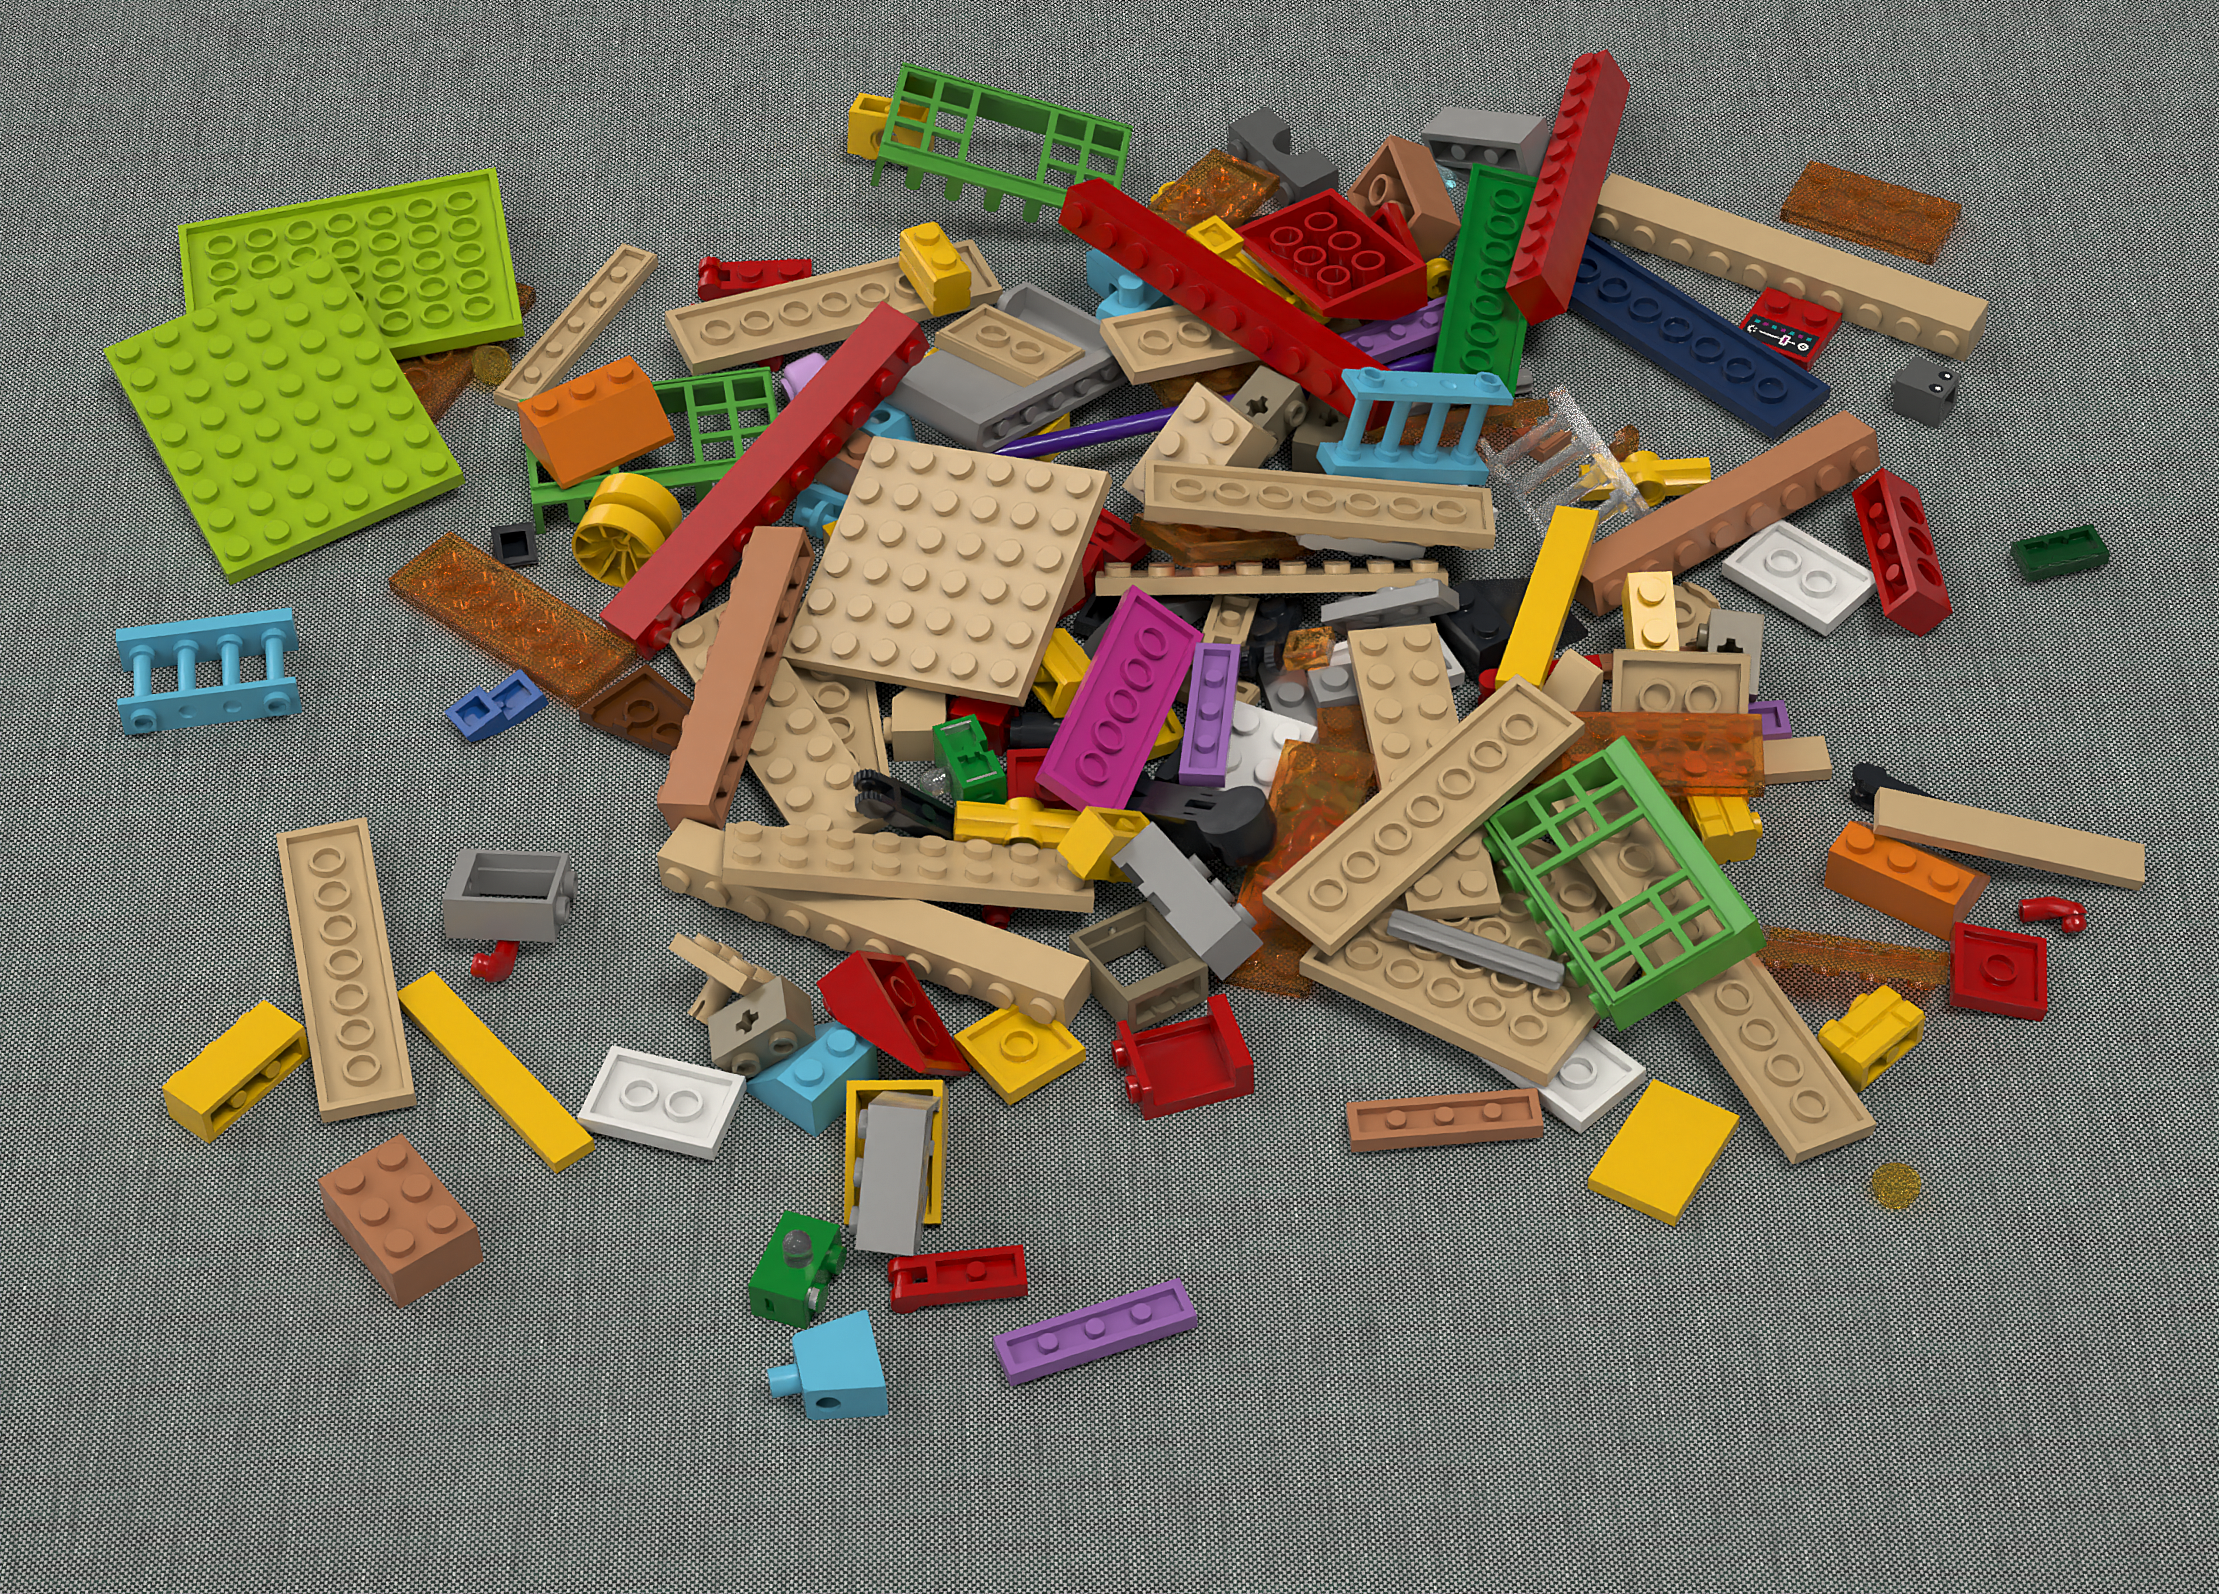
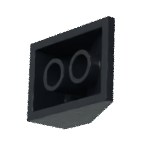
[1430,578,1588,687]

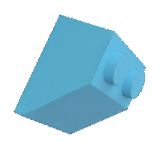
[746,1021,879,1137]

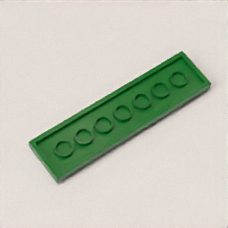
[1432,162,1538,409]

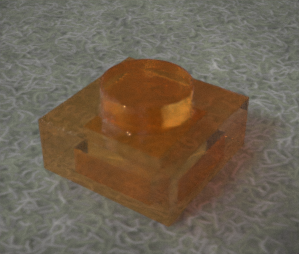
[1283,626,1336,671]

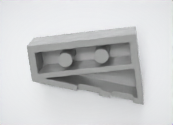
[1420,106,1551,181]
[1111,821,1264,981]
[849,1091,941,1256]

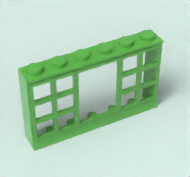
[870,61,1134,234]
[519,366,778,534]
[1482,735,1767,1032]

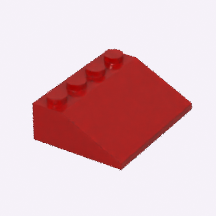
[1234,188,1428,321]

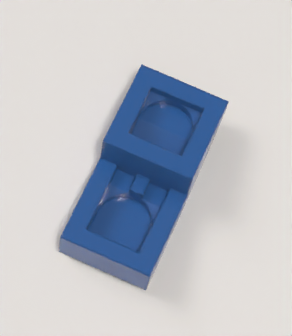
[444,669,549,742]

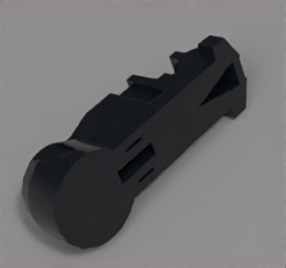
[1124,770,1278,867]

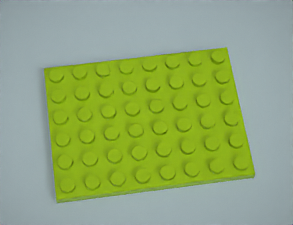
[178,167,525,360]
[103,253,466,585]

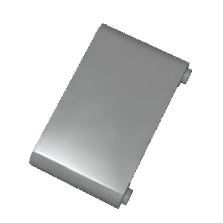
[883,281,1128,453]

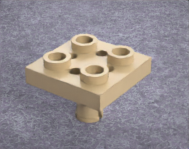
[668,932,777,1025]

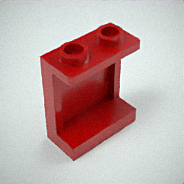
[1110,993,1254,1121]

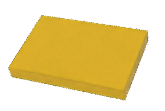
[1587,1079,1740,1227]

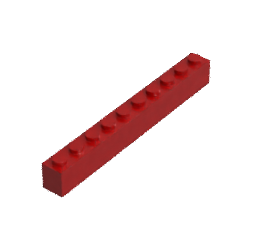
[1505,49,1631,326]
[1058,177,1395,432]
[599,301,930,661]

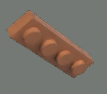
[1346,1088,1544,1152]

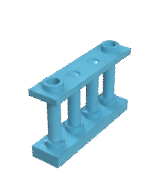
[1316,367,1514,485]
[116,607,302,735]

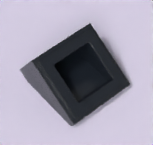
[490,521,539,570]

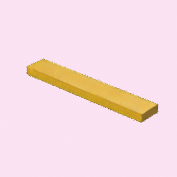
[1495,505,1599,691]
[397,971,595,1174]

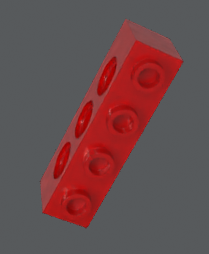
[1852,468,1953,637]

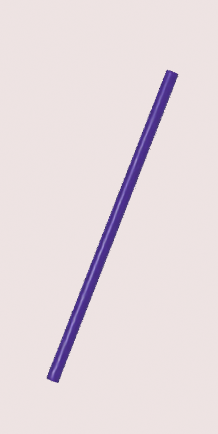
[969,351,1436,459]

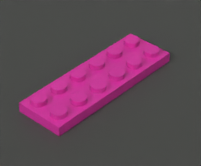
[1035,585,1204,813]

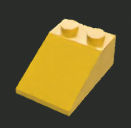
[844,1080,949,1226]

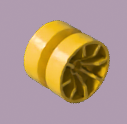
[571,473,682,588]

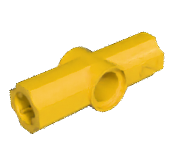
[1578,450,1711,508]
[953,797,1081,850]

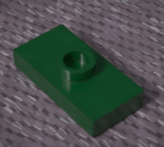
[2010,524,2110,583]

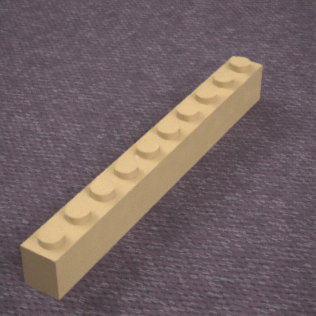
[1589,173,1989,362]
[657,818,1092,1028]

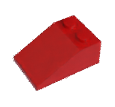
[816,950,972,1077]

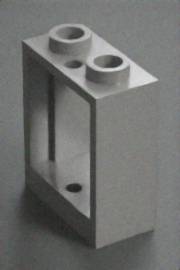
[442,849,578,942]

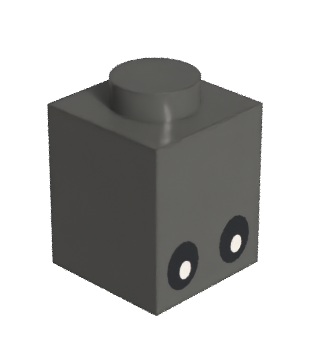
[1890,356,1961,429]

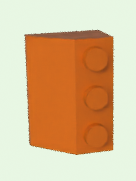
[517,355,675,490]
[1824,821,1991,942]

